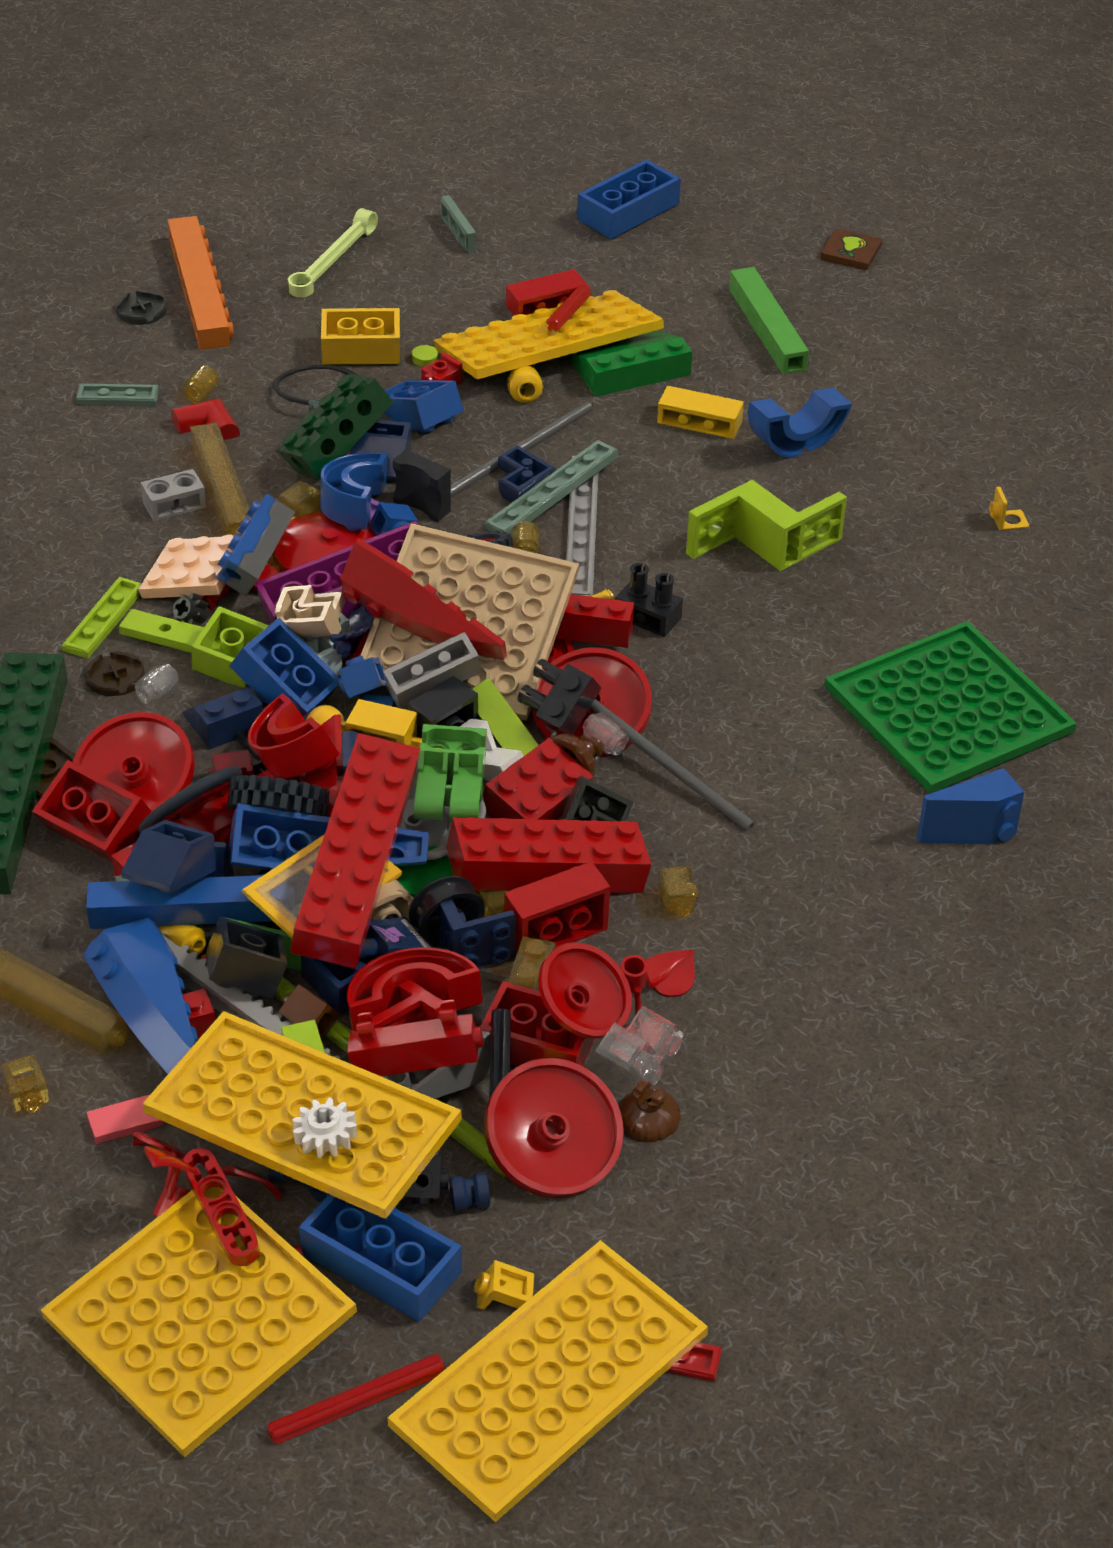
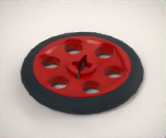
[138,766,242,835]

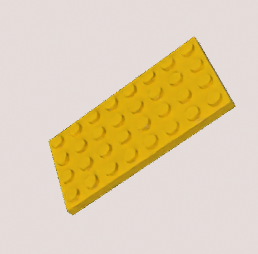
[433,290,664,379]
[143,1011,462,1219]
[387,1240,708,1522]

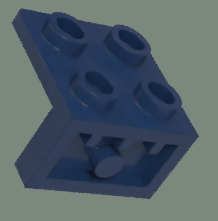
[440,900,516,967]

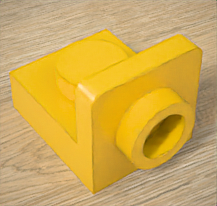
[474,1260,534,1309]

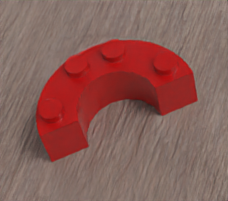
[248,693,340,780]
[347,947,483,1032]

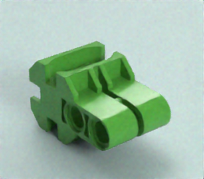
[414,724,487,822]

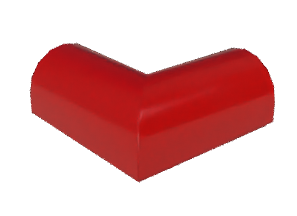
[171,398,240,443]

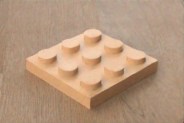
[138,535,234,599]

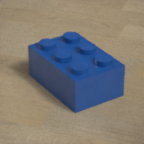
[229,618,339,720]

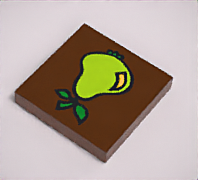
[820,228,882,270]

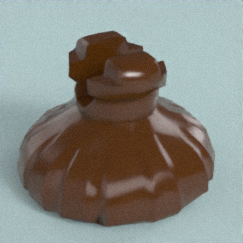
[552,734,604,776]
[619,1081,681,1143]

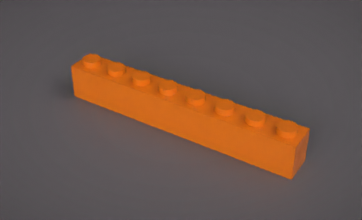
[167,216,234,350]

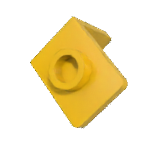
[989,487,1029,530]

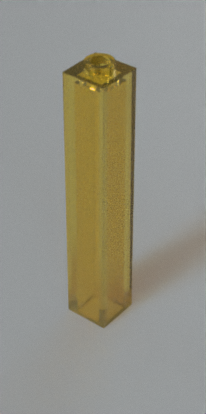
[190,422,250,536]
[0,948,128,1056]

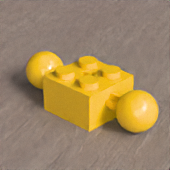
[306,699,441,749]

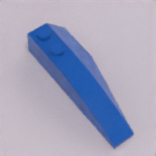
[229,803,429,874]
[83,918,198,1074]

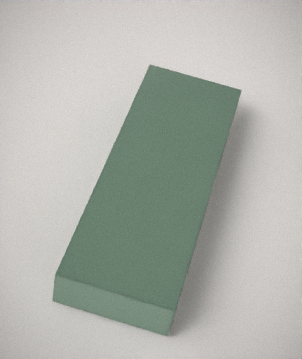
[441,195,476,253]
[76,384,159,406]

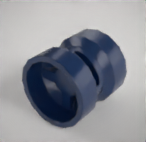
[449,1172,490,1212]

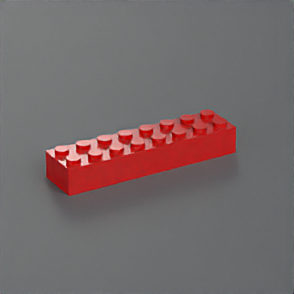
[290,733,420,969]

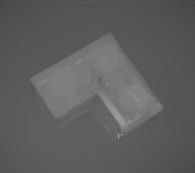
[595,1005,684,1085]

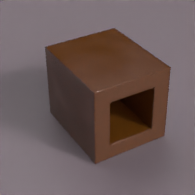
[278,984,341,1041]

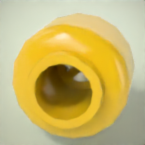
[507,366,543,403]

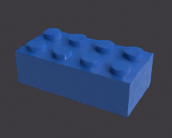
[577,159,681,239]
[299,1194,462,1322]

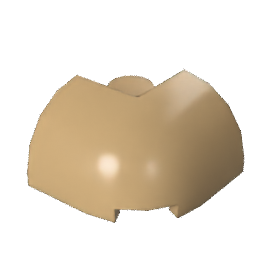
[275,585,345,638]

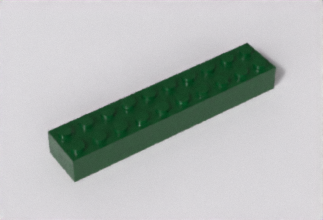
[0,652,68,895]

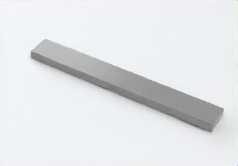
[566,456,599,596]

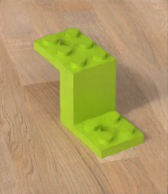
[686,480,847,571]

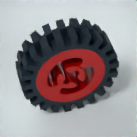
[227,775,330,817]

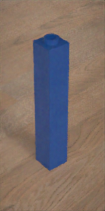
[86,875,295,929]

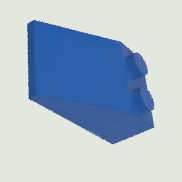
[384,380,464,433]
[917,768,1024,844]

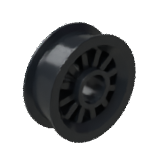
[409,876,485,947]

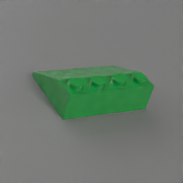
[566,331,692,397]

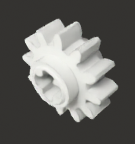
[292,1098,357,1158]

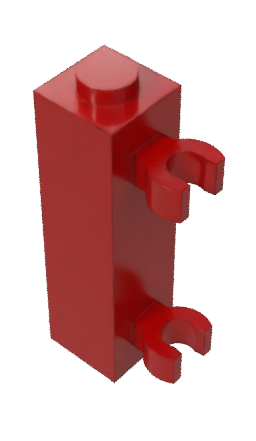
[348,999,484,1076]

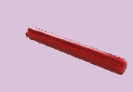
[267,1354,445,1444]

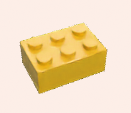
[321,308,400,365]

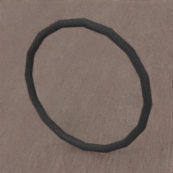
[273,364,358,405]

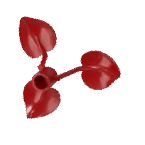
[574,950,695,1070]
[132,1132,282,1217]

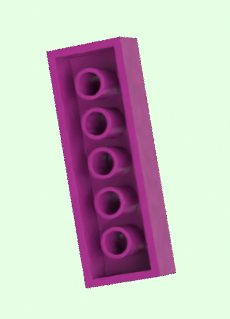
[255,521,418,624]

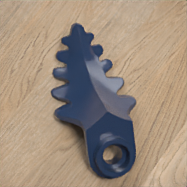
[330,606,375,658]

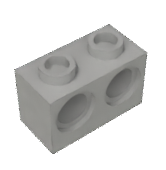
[141,469,206,521]

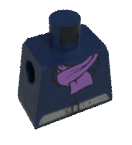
[360,917,433,963]

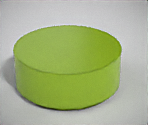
[412,345,438,367]

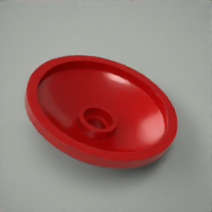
[538,942,632,1039]

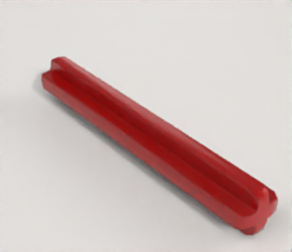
[546,284,591,332]

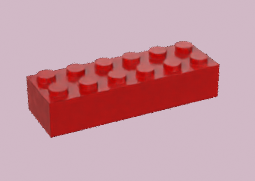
[446,817,652,893]

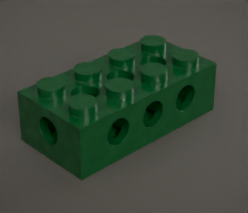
[277,373,394,480]

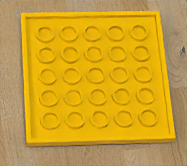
[40,1187,357,1457]

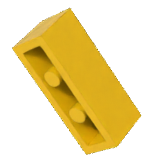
[657,386,744,439]

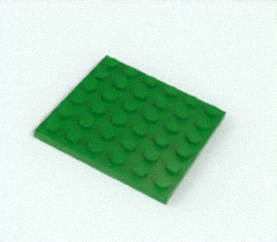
[824,621,1077,794]

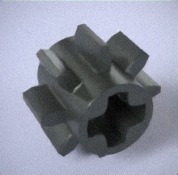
[173,592,209,626]

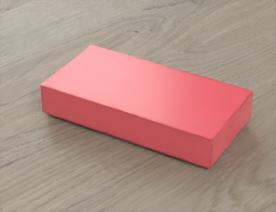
[86,1095,164,1144]

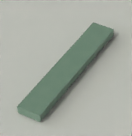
[484,440,619,535]

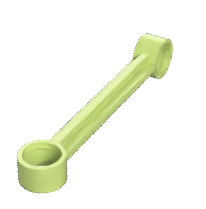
[288,208,378,297]

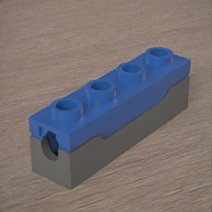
[216,493,295,596]

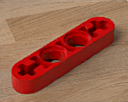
[183,1148,260,1266]

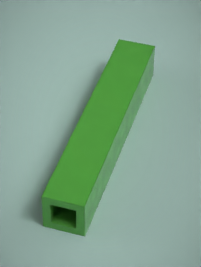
[729,267,809,374]

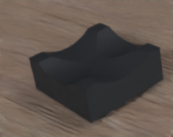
[392,449,451,522]

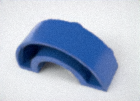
[747,388,853,458]
[320,453,387,531]

